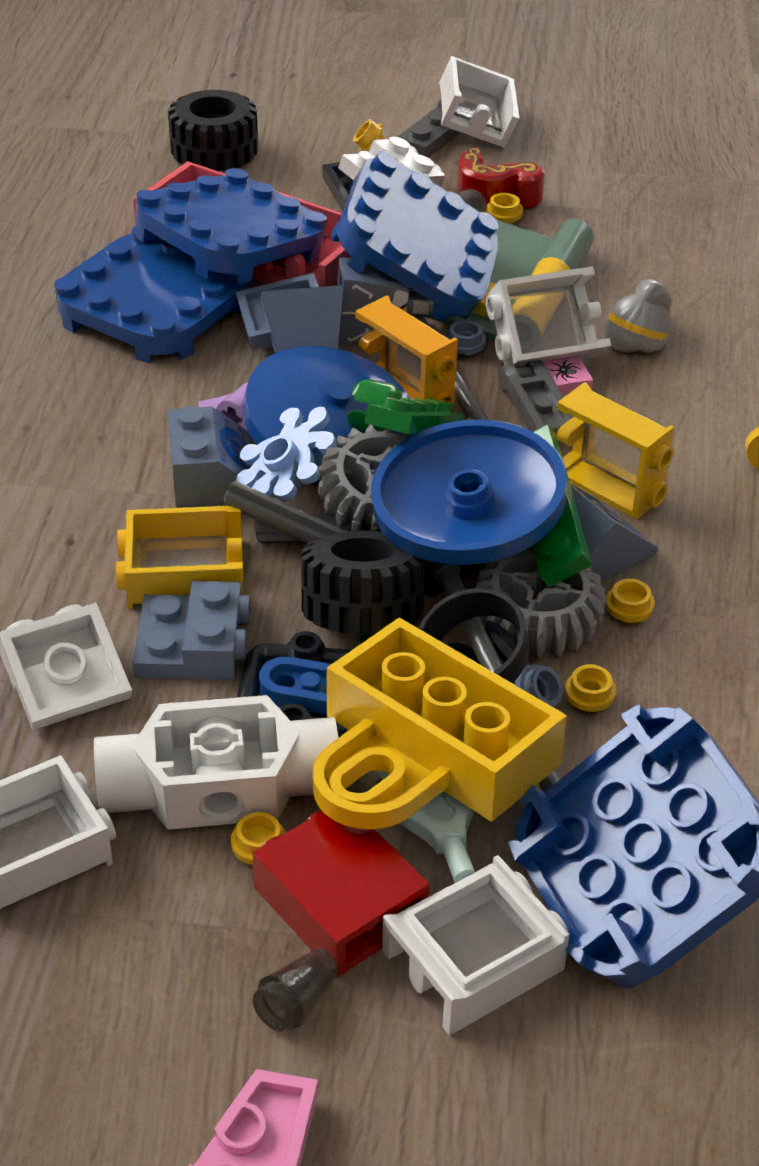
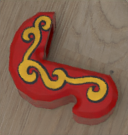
[457,147,545,209]

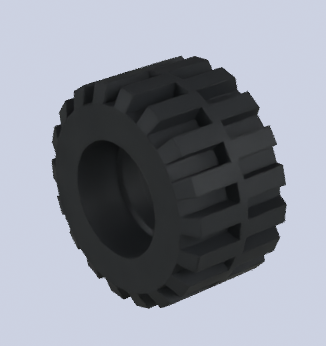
[168,90,258,171]
[301,531,425,635]

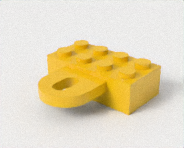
[313,617,567,829]

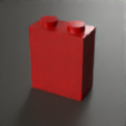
[252,810,430,978]

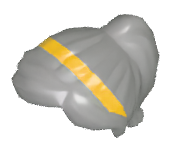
[604,279,672,354]

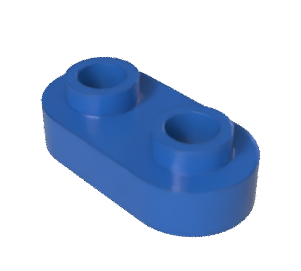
[259,657,331,716]

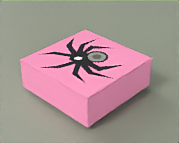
[543,356,593,396]

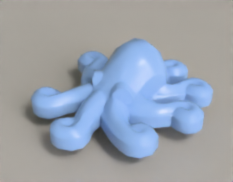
[235,407,337,501]

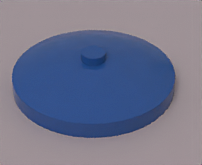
[242,346,414,483]
[371,420,567,565]

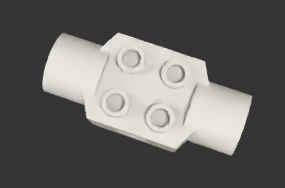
[94,695,338,830]

